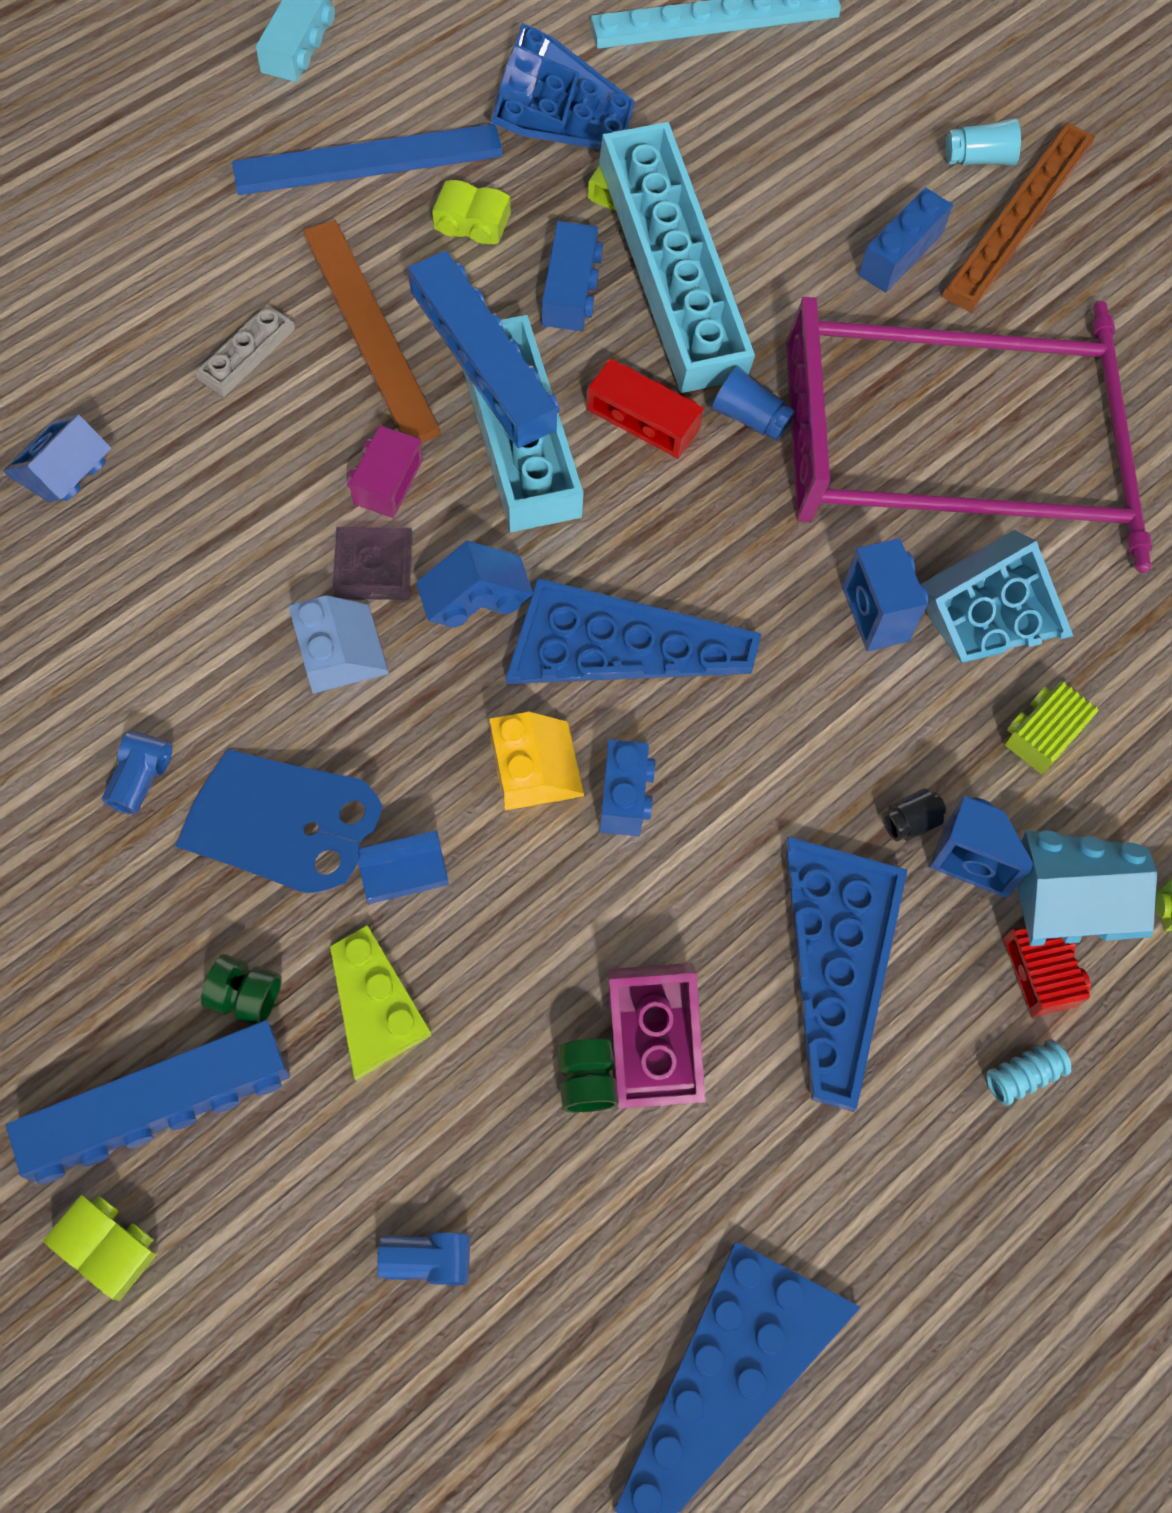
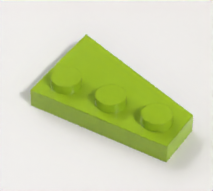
[330,925,431,1080]

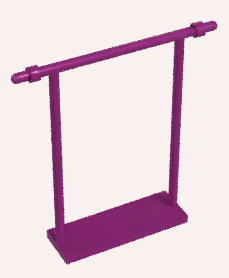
[786,297,1152,573]

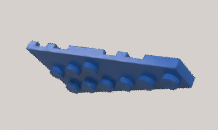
[506,578,761,684]
[785,837,908,1112]
[613,1242,861,1513]

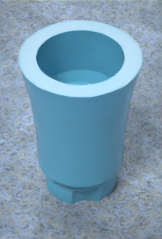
[946,117,1021,166]

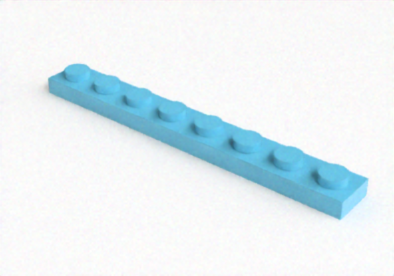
[590,0,841,49]

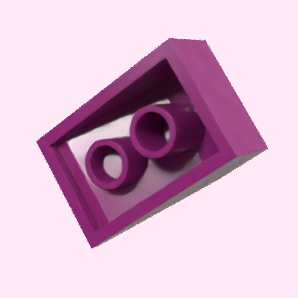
[608,963,705,1109]

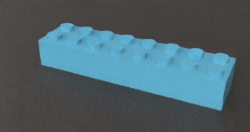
[599,122,755,393]

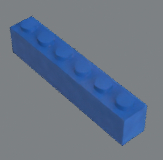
[408,250,560,448]
[5,1020,290,1184]

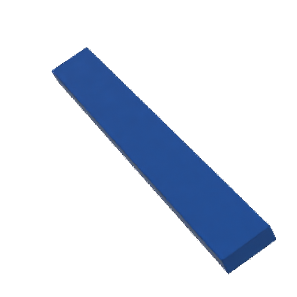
[232,124,502,195]

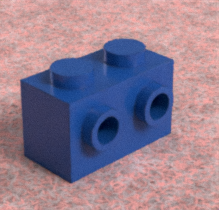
[600,740,655,836]

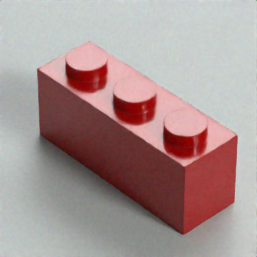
[586,358,704,459]

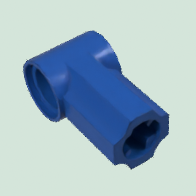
[102,730,172,815]
[377,1233,471,1285]

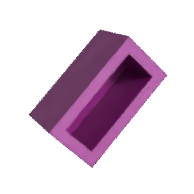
[347,425,423,518]

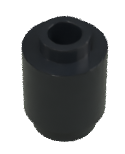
[882,788,946,842]

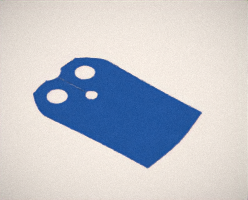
[175,749,383,893]

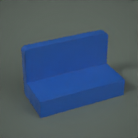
[358,831,449,905]

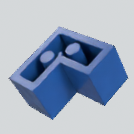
[416,540,533,628]

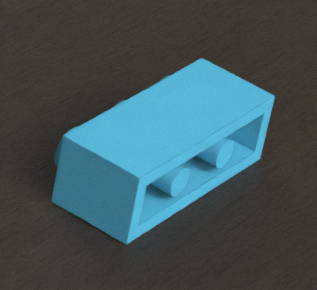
[256,0,335,83]

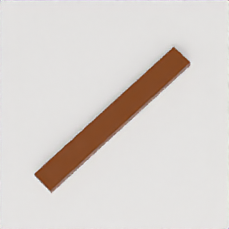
[942,122,1095,313]
[303,220,440,442]

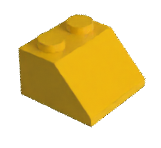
[489,712,584,811]

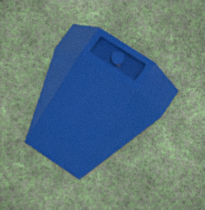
[489,23,635,149]

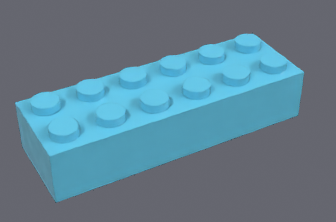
[462,315,583,533]

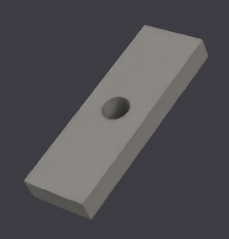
[195,304,295,397]

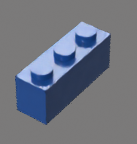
[859,187,953,293]
[542,221,604,331]

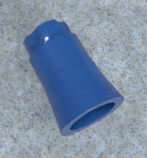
[712,366,795,441]

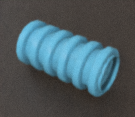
[987,1039,1071,1106]

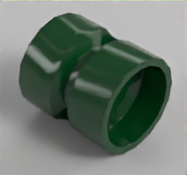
[201,954,282,1025]
[557,1039,619,1113]

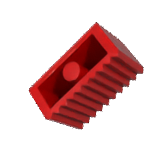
[1003,926,1091,1018]

